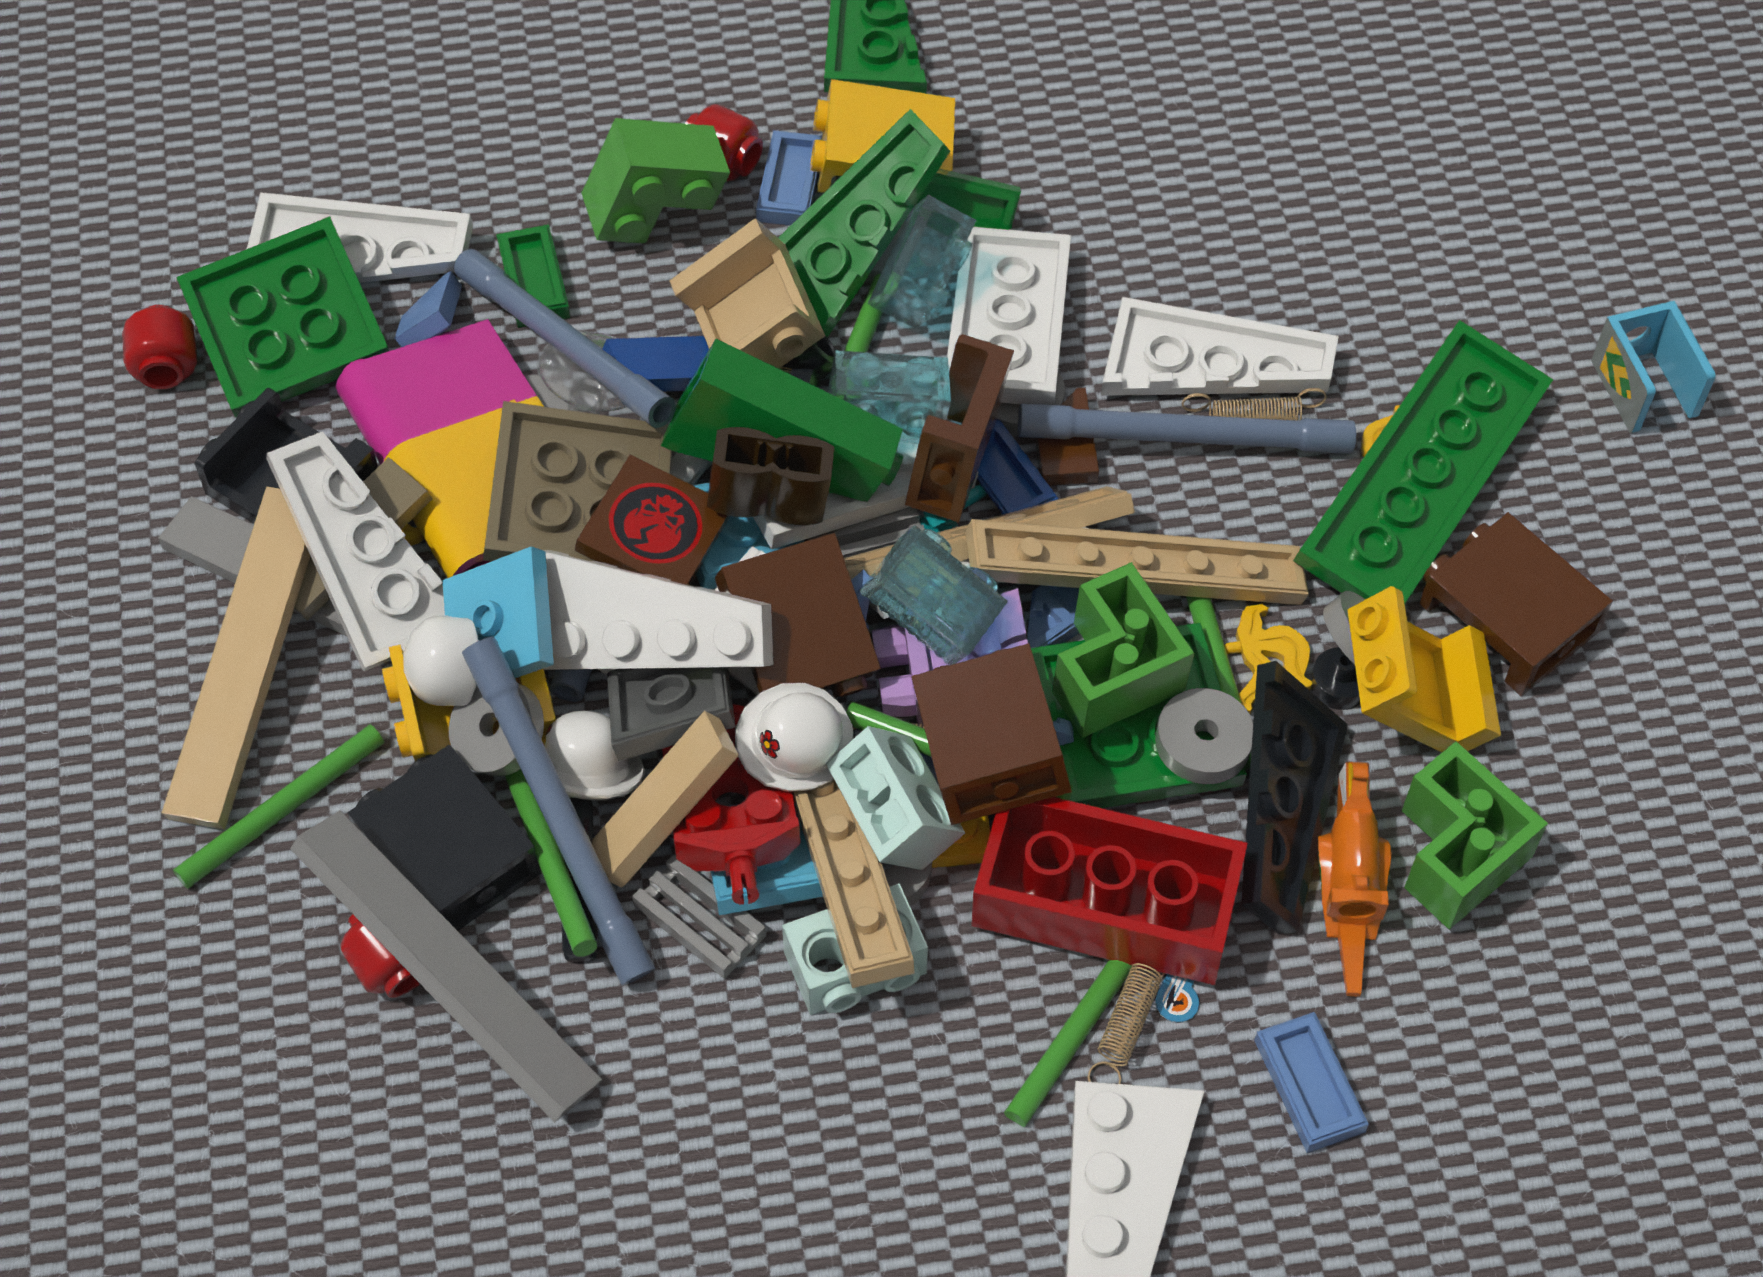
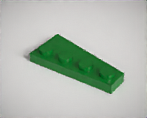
[824,0,927,94]
[778,109,950,338]

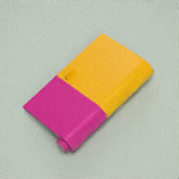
[336,319,544,578]

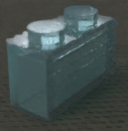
[860,525,1008,665]

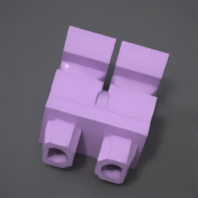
[872,588,1028,728]

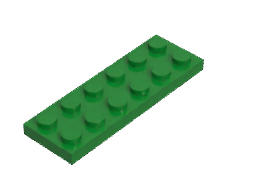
[1293,320,1554,604]

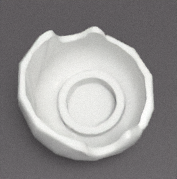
[403,615,479,706]

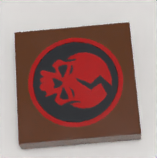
[575,454,730,586]

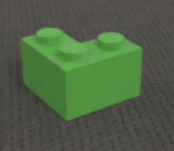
[581,118,730,243]
[1052,562,1194,738]
[1402,741,1548,930]

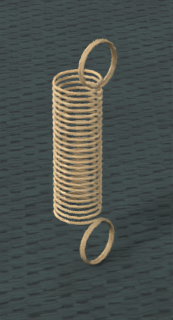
[1182,388,1327,420]
[1088,963,1165,1084]

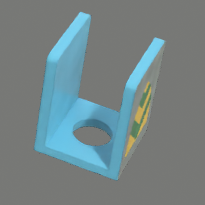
[1591,301,1716,433]

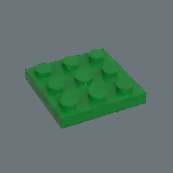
[176,216,389,418]
[1031,623,1247,808]

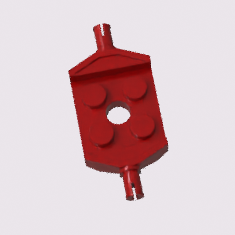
[662,704,800,905]

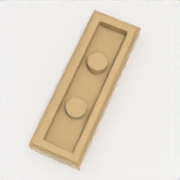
[592,710,738,888]

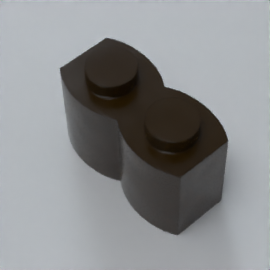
[707,427,834,526]

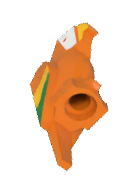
[1318,762,1391,997]

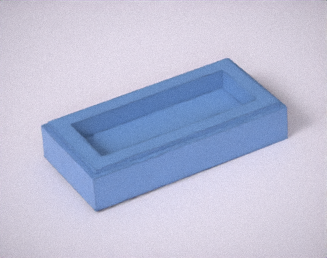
[756,130,822,226]
[1254,1012,1369,1153]

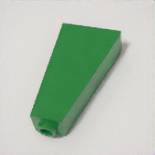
[660,339,904,502]

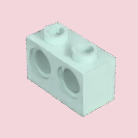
[826,726,965,870]
[782,883,928,1016]

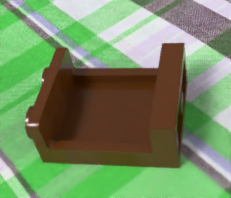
[905,334,1014,522]
[1419,512,1613,697]
[715,533,881,699]
[911,643,1072,825]

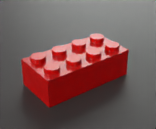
[971,797,1248,985]

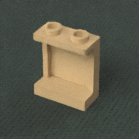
[669,218,825,369]

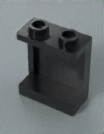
[195,388,378,524]
[347,744,541,931]

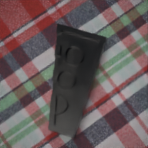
[1241,661,1348,935]

